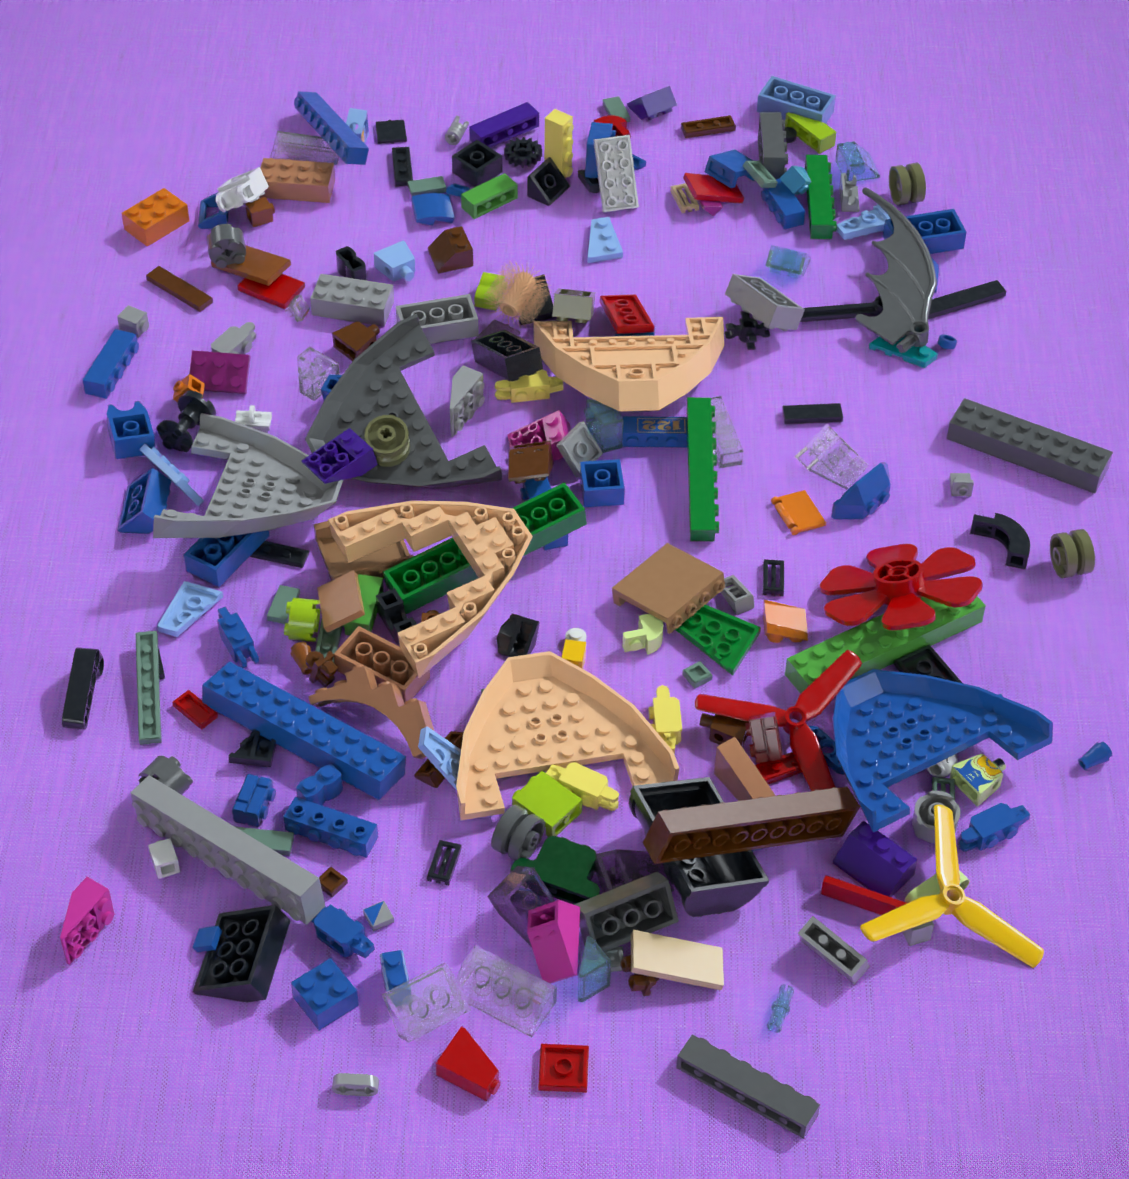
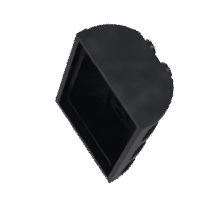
[628,777,769,917]

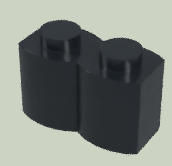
[336,246,367,281]

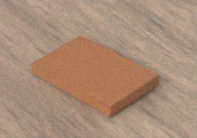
[317,570,365,633]

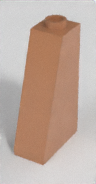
[714,737,776,801]

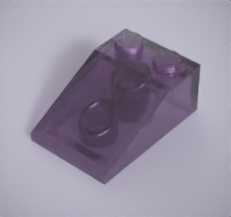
[487,866,555,947]

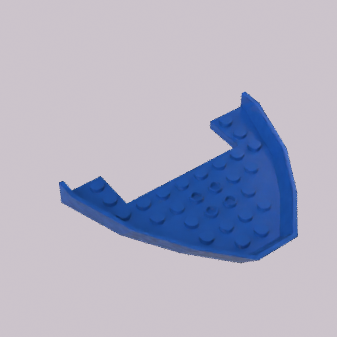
[833,669,1053,832]

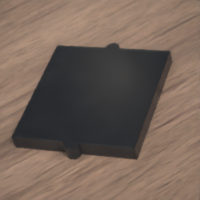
[375,119,407,144]

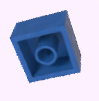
[580,459,625,508]
[291,958,359,1030]

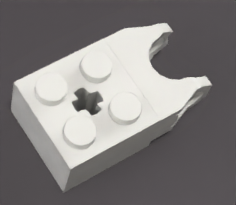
[216,167,269,212]

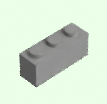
[798,916,870,985]

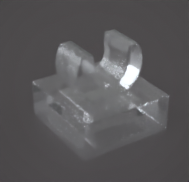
[285,294,310,322]

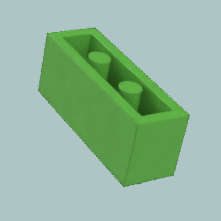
[461,173,518,219]
[343,574,384,636]

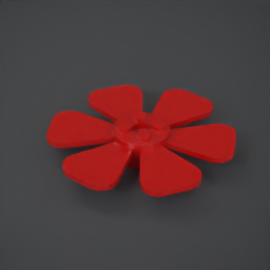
[820,544,983,631]

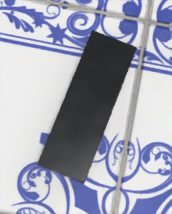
[392,147,413,187]
[782,403,843,424]
[250,541,310,568]

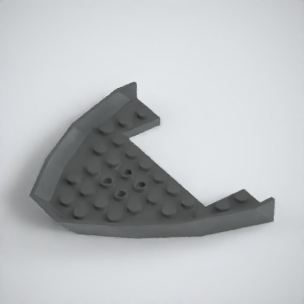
[305,314,502,489]

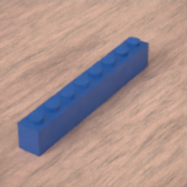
[294,91,369,165]

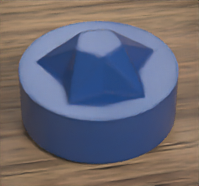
[937,334,957,350]

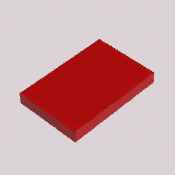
[683,173,744,203]
[237,274,305,309]

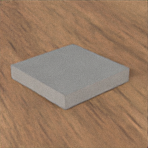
[556,421,603,477]

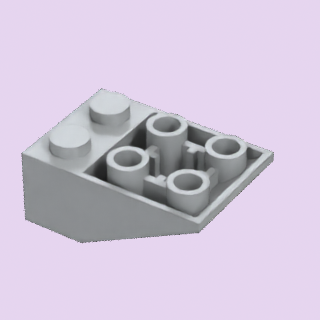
[450,365,485,437]

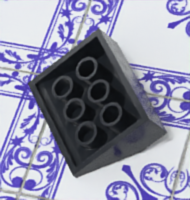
[193,905,290,1002]

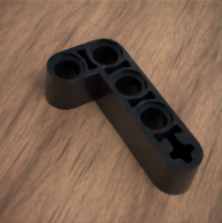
[62,647,104,729]

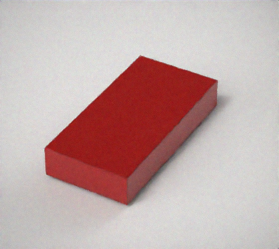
[172,690,218,730]

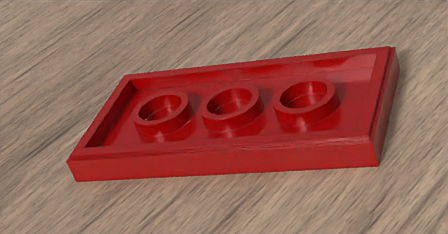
[600,294,655,334]

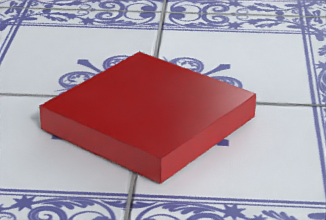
[538,1044,589,1093]

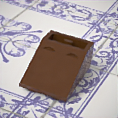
[508,441,554,484]

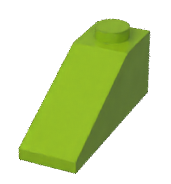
[785,112,837,154]

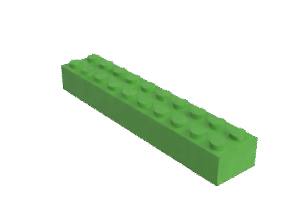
[785,596,986,694]

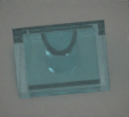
[578,936,611,1002]

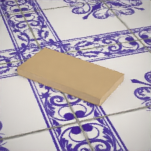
[631,930,724,990]

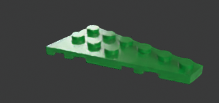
[675,605,761,676]

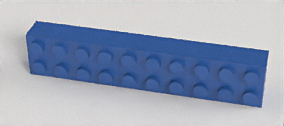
[202,661,406,800]

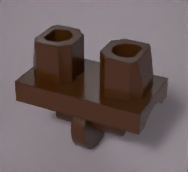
[305,651,338,688]
[620,955,659,996]

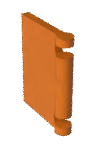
[771,490,826,535]

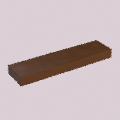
[146,266,213,312]

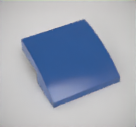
[411,193,455,226]

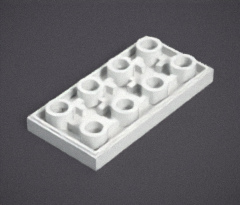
[593,135,639,212]

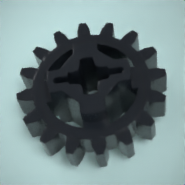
[504,137,542,168]

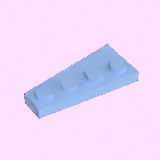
[139,444,204,506]

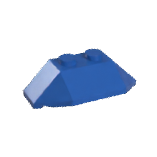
[831,462,891,519]

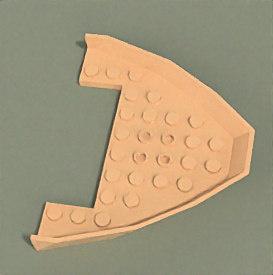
[533,317,724,412]
[456,651,679,821]

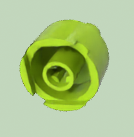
[284,597,320,642]

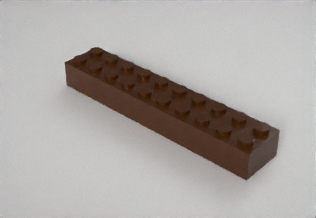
[642,787,860,864]

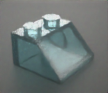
[835,141,880,182]
[765,245,811,279]

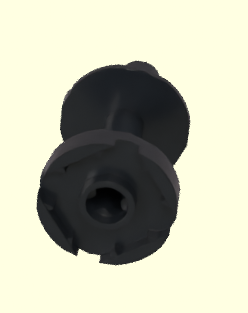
[156,391,216,452]

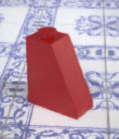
[436,1026,501,1102]

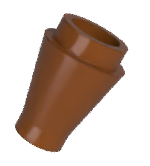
[290,642,312,675]

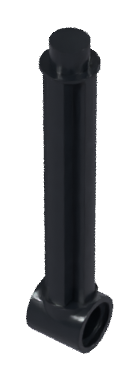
[800,296,883,322]

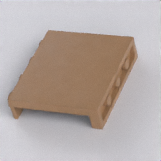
[314,521,414,581]
[612,543,725,634]

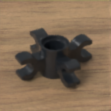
[724,311,770,350]

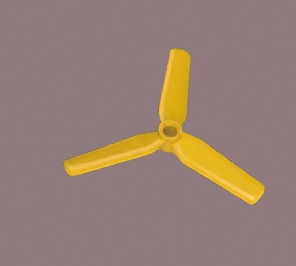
[860,805,1044,968]

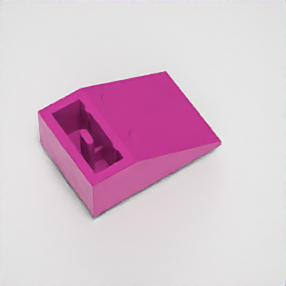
[507,410,571,460]
[60,877,115,965]
[527,900,580,985]

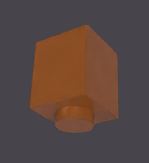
[245,197,275,227]

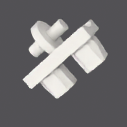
[234,405,272,434]

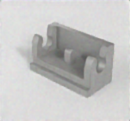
[839,173,860,212]

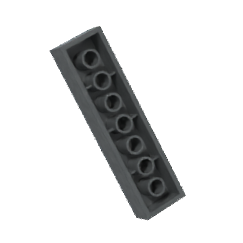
[947,398,1113,493]

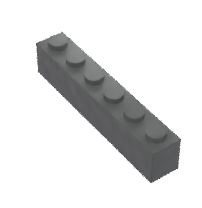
[676,1034,820,1139]

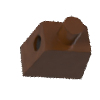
[332,321,380,361]
[699,713,749,748]

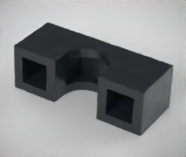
[376,588,416,647]

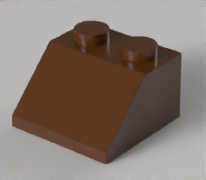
[427,226,473,274]

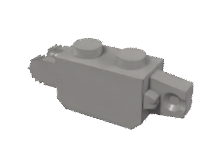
[211,322,256,354]

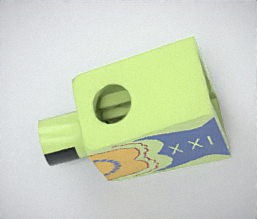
[950,754,1006,807]

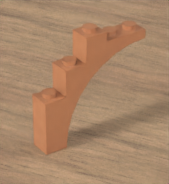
[308,664,434,759]

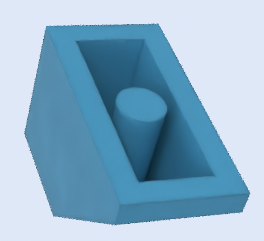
[780,166,811,195]

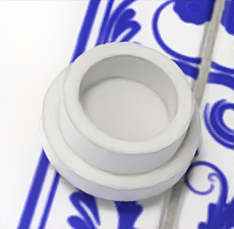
[565,628,587,642]

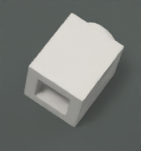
[148,838,180,879]

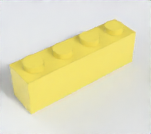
[544,109,574,179]

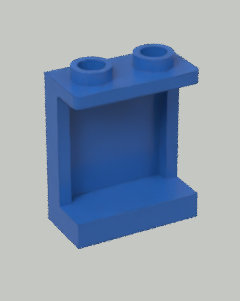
[704,149,755,188]

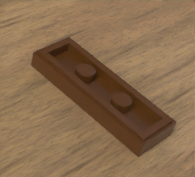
[681,115,736,138]

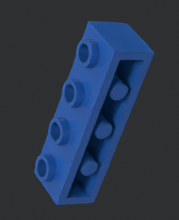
[283,797,378,858]

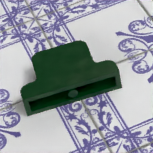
[510,836,600,905]

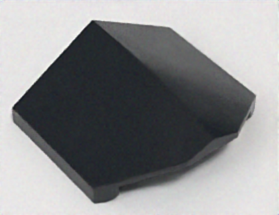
[496,613,540,657]

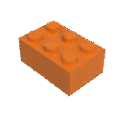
[121,188,190,247]

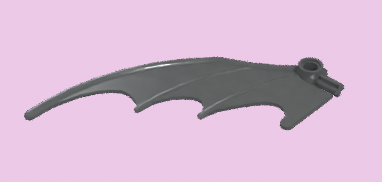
[856,187,937,353]

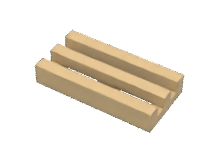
[670,183,699,213]

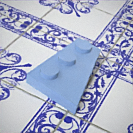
[157,581,223,637]
[418,726,461,790]

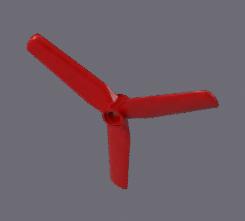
[695,650,862,791]

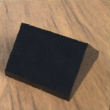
[527,157,570,206]

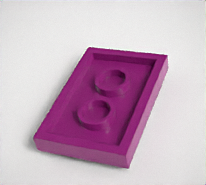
[189,350,251,394]

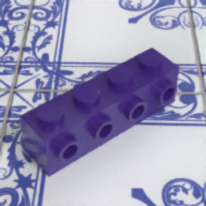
[469,102,539,148]

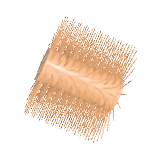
[484,260,551,328]

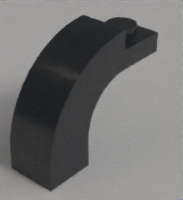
[970,513,1030,570]

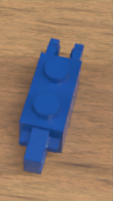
[217,607,260,668]
[958,803,1030,852]
[311,904,375,958]

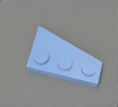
[836,204,890,240]
[588,217,623,263]

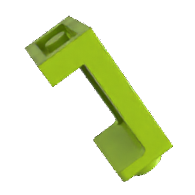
[512,771,582,837]

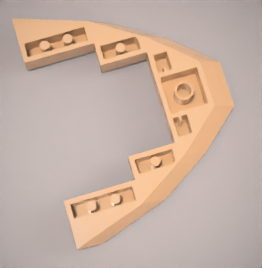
[328,501,533,678]

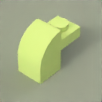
[622,614,664,655]

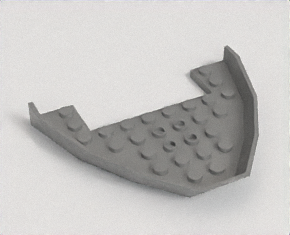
[153,413,343,538]

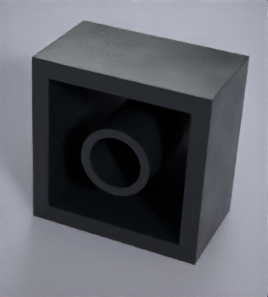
[452,140,502,187]

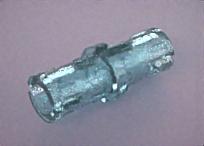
[767,984,794,1033]

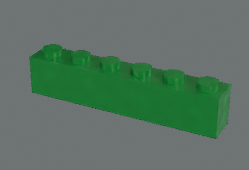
[804,155,837,239]

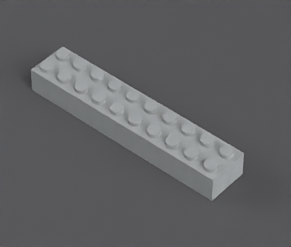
[130,775,325,925]

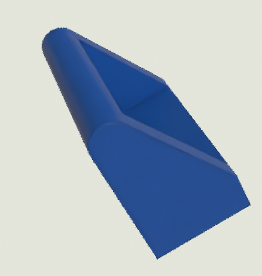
[198,192,229,229]

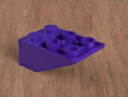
[301,428,378,484]

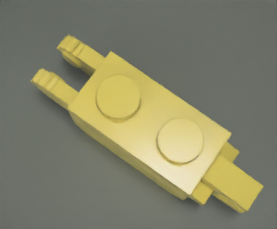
[494,369,564,403]
[648,685,682,754]
[546,762,619,811]

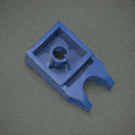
[106,401,155,459]

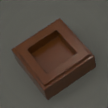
[319,867,348,898]

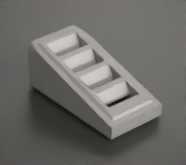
[721,575,754,615]

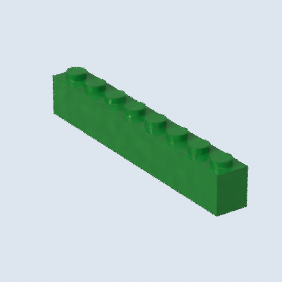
[686,397,719,541]

